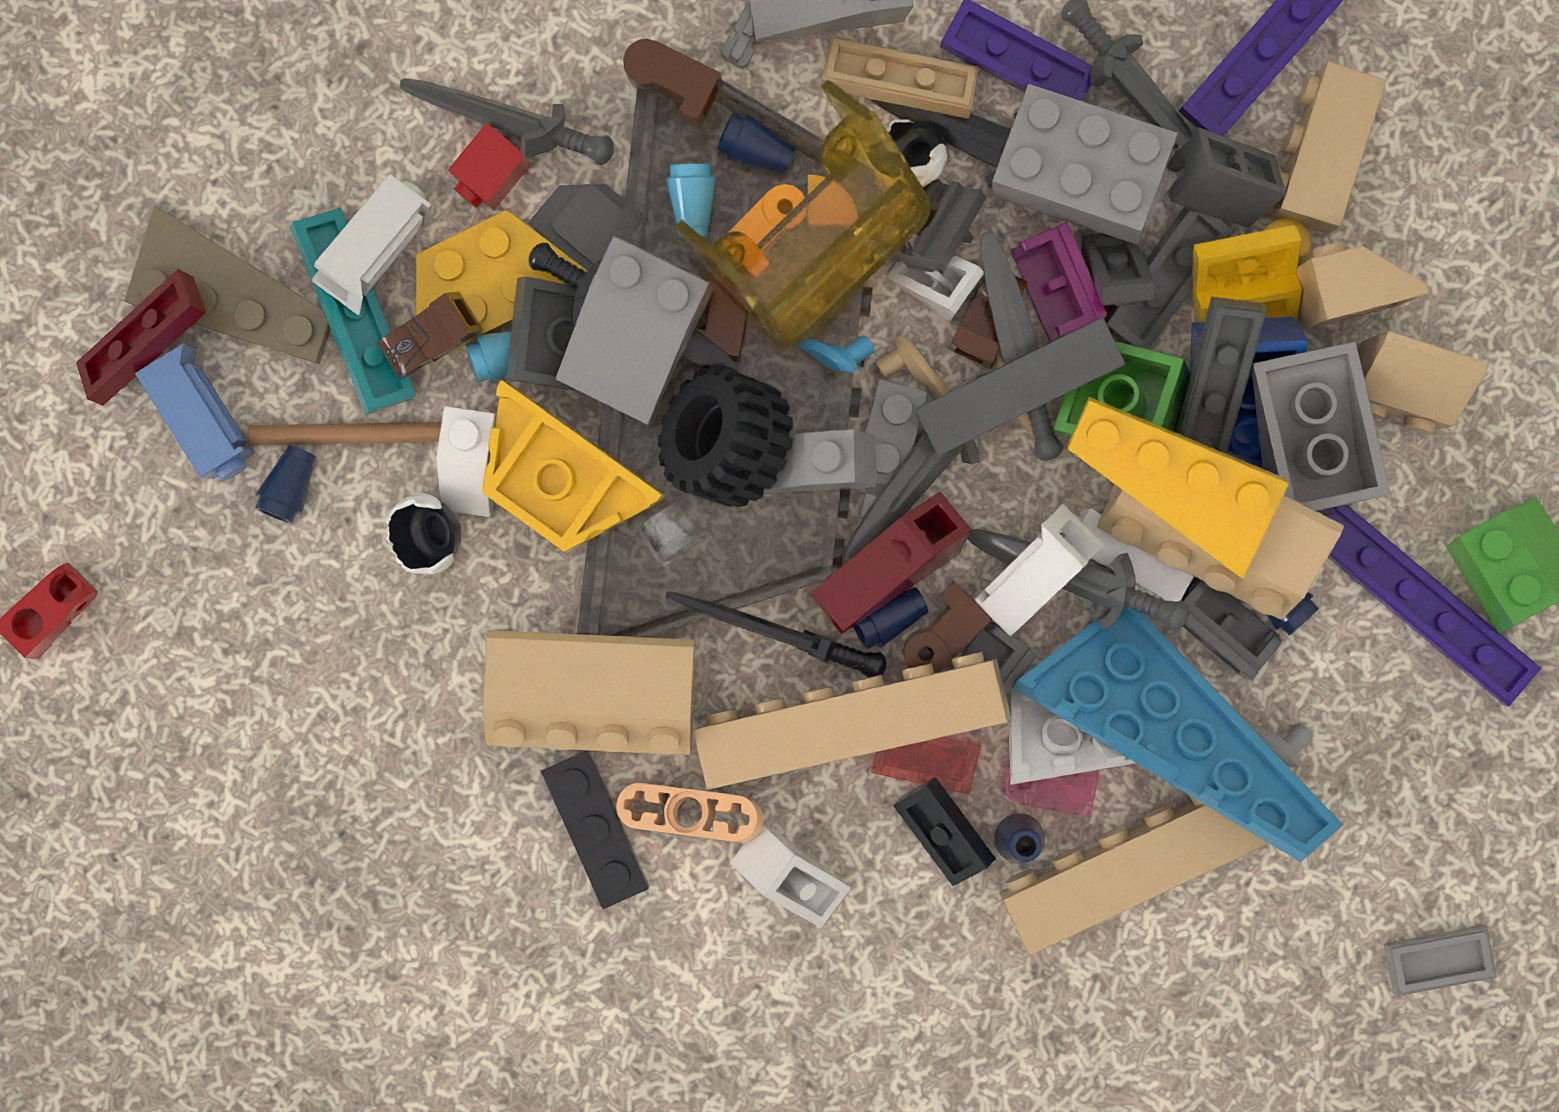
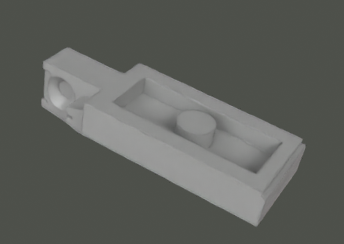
[853,379,928,519]

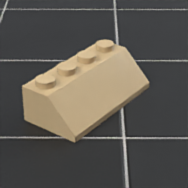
[1097,484,1344,620]
[483,630,695,755]

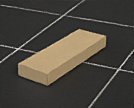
[820,36,979,119]

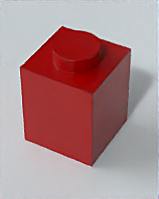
[448,123,532,210]

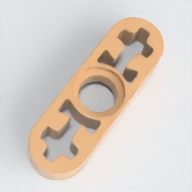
[616,783,764,843]

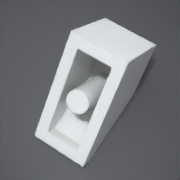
[436,406,497,518]
[730,824,851,927]

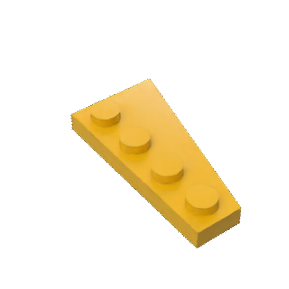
[1067,397,1289,579]

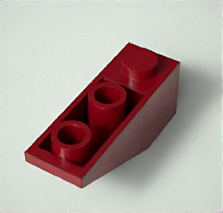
[811,491,972,634]

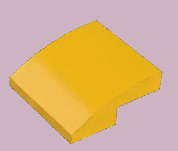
[1192,225,1302,323]

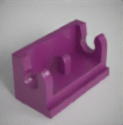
[1010,222,1108,342]

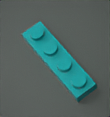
[290,208,416,415]

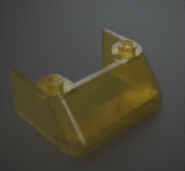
[675,80,931,346]

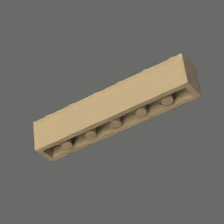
[693,652,1011,790]
[999,795,1269,956]

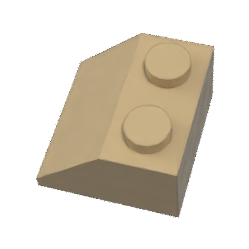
[1297,241,1429,331]
[1358,331,1489,435]

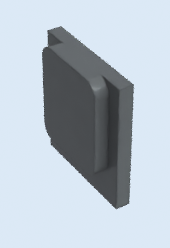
[528,184,648,271]

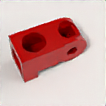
[0,563,98,659]

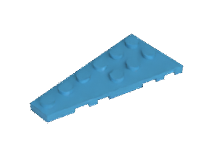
[1013,607,1343,862]

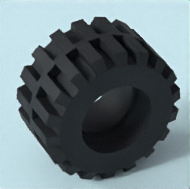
[658,366,793,507]

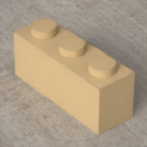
[1271,61,1387,234]

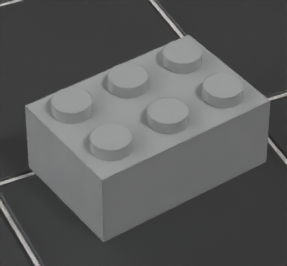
[992,84,1178,245]

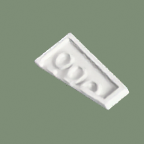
[1008,688,1135,785]

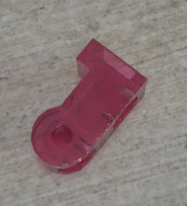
[999,760,1099,818]

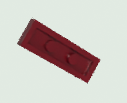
[76,269,206,406]

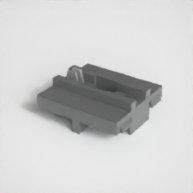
[878,179,987,273]

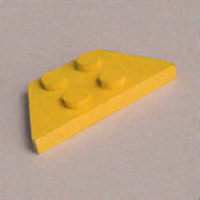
[416,209,588,362]
[482,380,665,552]

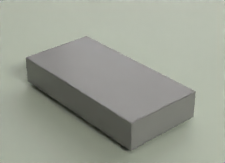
[1384,925,1497,996]

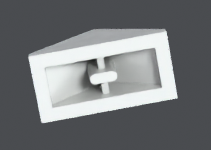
[886,255,984,322]

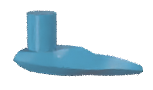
[788,335,875,373]

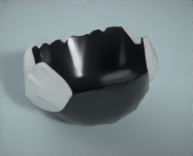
[869,119,948,192]
[385,492,461,574]

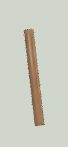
[247,422,442,445]

